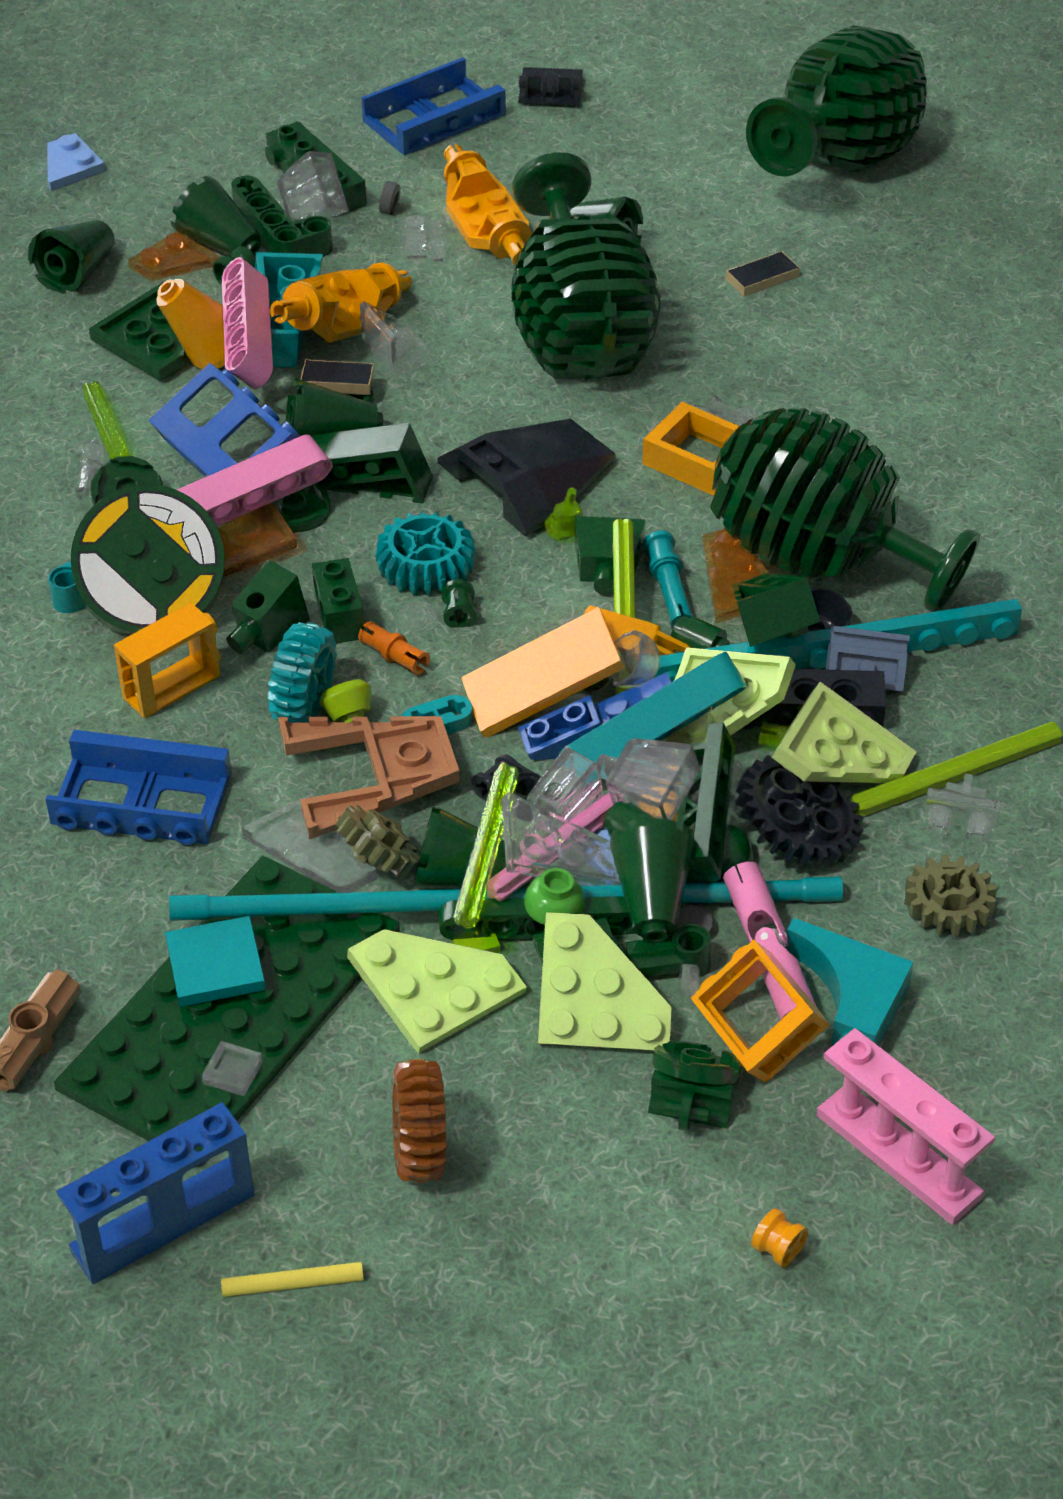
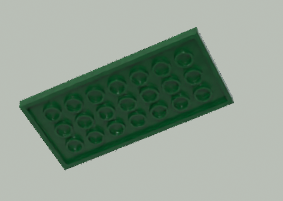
[54,855,400,1168]

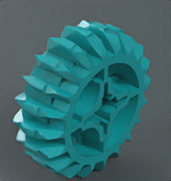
[375,511,476,597]
[267,622,337,723]

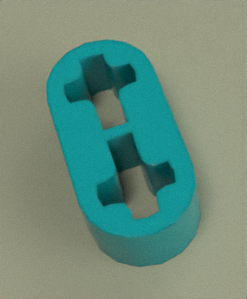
[401,695,473,735]

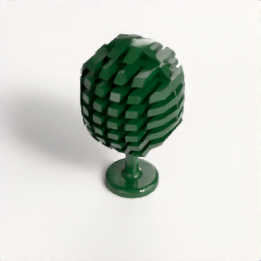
[746,25,927,177]
[511,152,661,380]
[710,407,981,612]

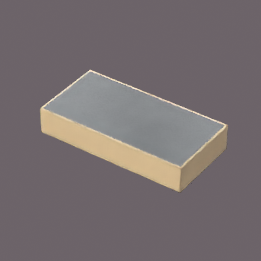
[726,251,800,296]
[301,360,374,395]

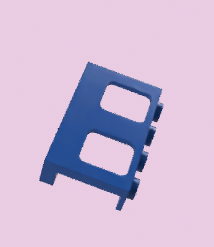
[361,57,506,156]
[148,363,300,477]
[45,730,232,845]
[56,1102,255,1285]

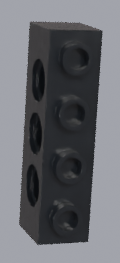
[741,669,886,730]

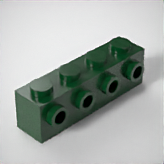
[265,121,367,218]

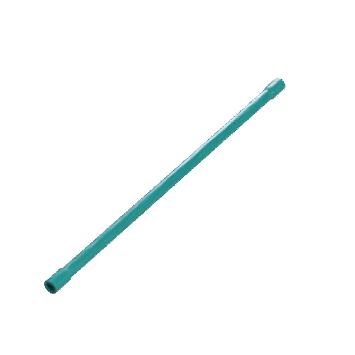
[169,876,843,921]

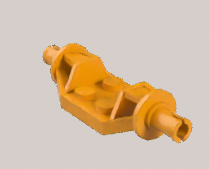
[444,144,532,266]
[270,262,412,343]

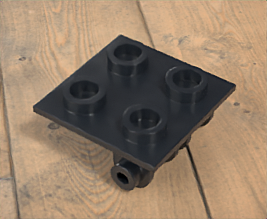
[518,67,583,106]

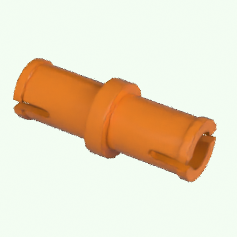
[358,621,430,675]

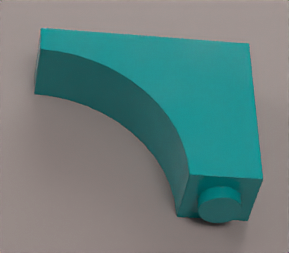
[785,918,914,1046]

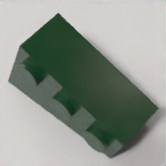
[312,423,433,504]
[732,573,820,647]

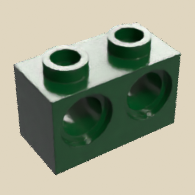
[312,558,365,644]

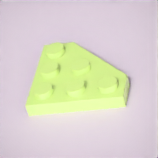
[655,648,796,762]
[771,682,917,783]
[538,912,672,1051]
[347,929,527,1054]

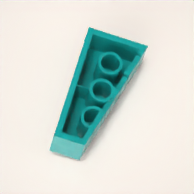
[255,252,323,367]

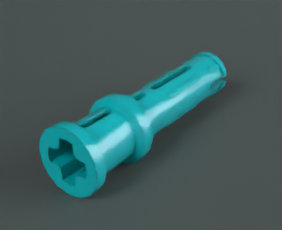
[642,530,693,628]

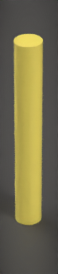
[221,1262,364,1297]

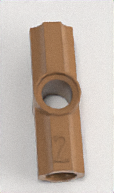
[0,969,81,1092]

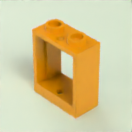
[642,402,739,496]
[114,602,221,719]
[690,939,831,1082]

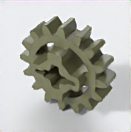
[335,805,420,877]
[904,854,997,937]

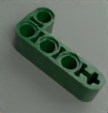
[231,175,333,257]

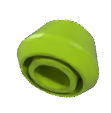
[319,679,371,722]

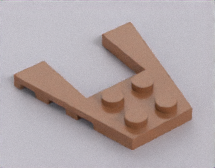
[278,716,460,839]

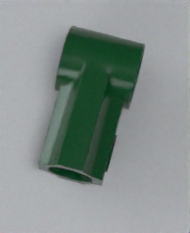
[625,924,711,979]

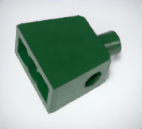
[575,516,645,595]
[226,560,310,654]

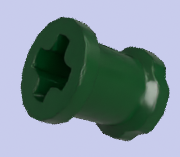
[441,579,477,628]

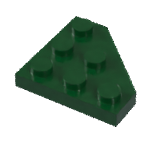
[89,282,186,381]

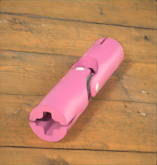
[723,862,817,1020]

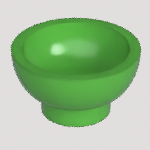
[524,868,585,925]

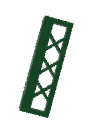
[676,722,736,883]

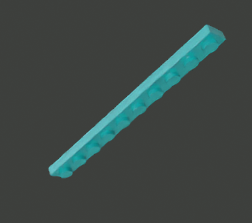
[646,599,1022,682]

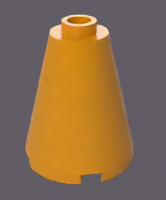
[157,279,225,370]

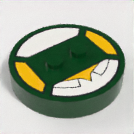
[71,484,225,636]

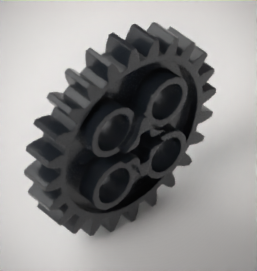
[735,755,864,869]

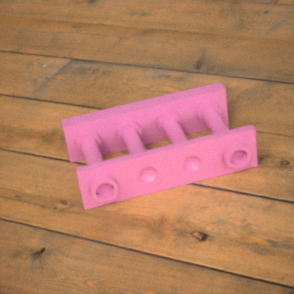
[817,1028,995,1225]

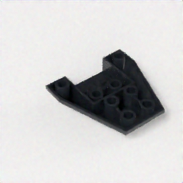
[437,418,615,536]

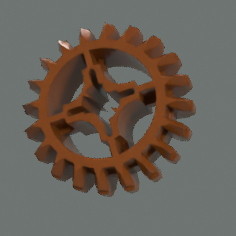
[392,1059,447,1183]

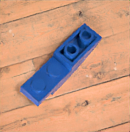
[518,673,672,760]

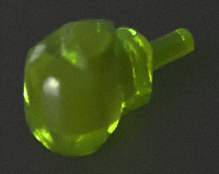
[545,487,584,541]

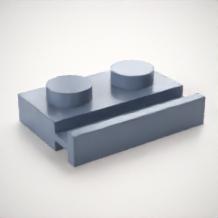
[826,626,910,692]

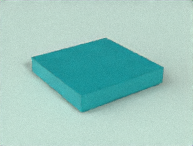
[165,916,265,1007]

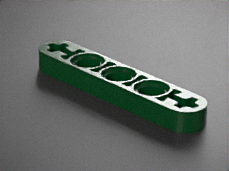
[438,896,635,940]

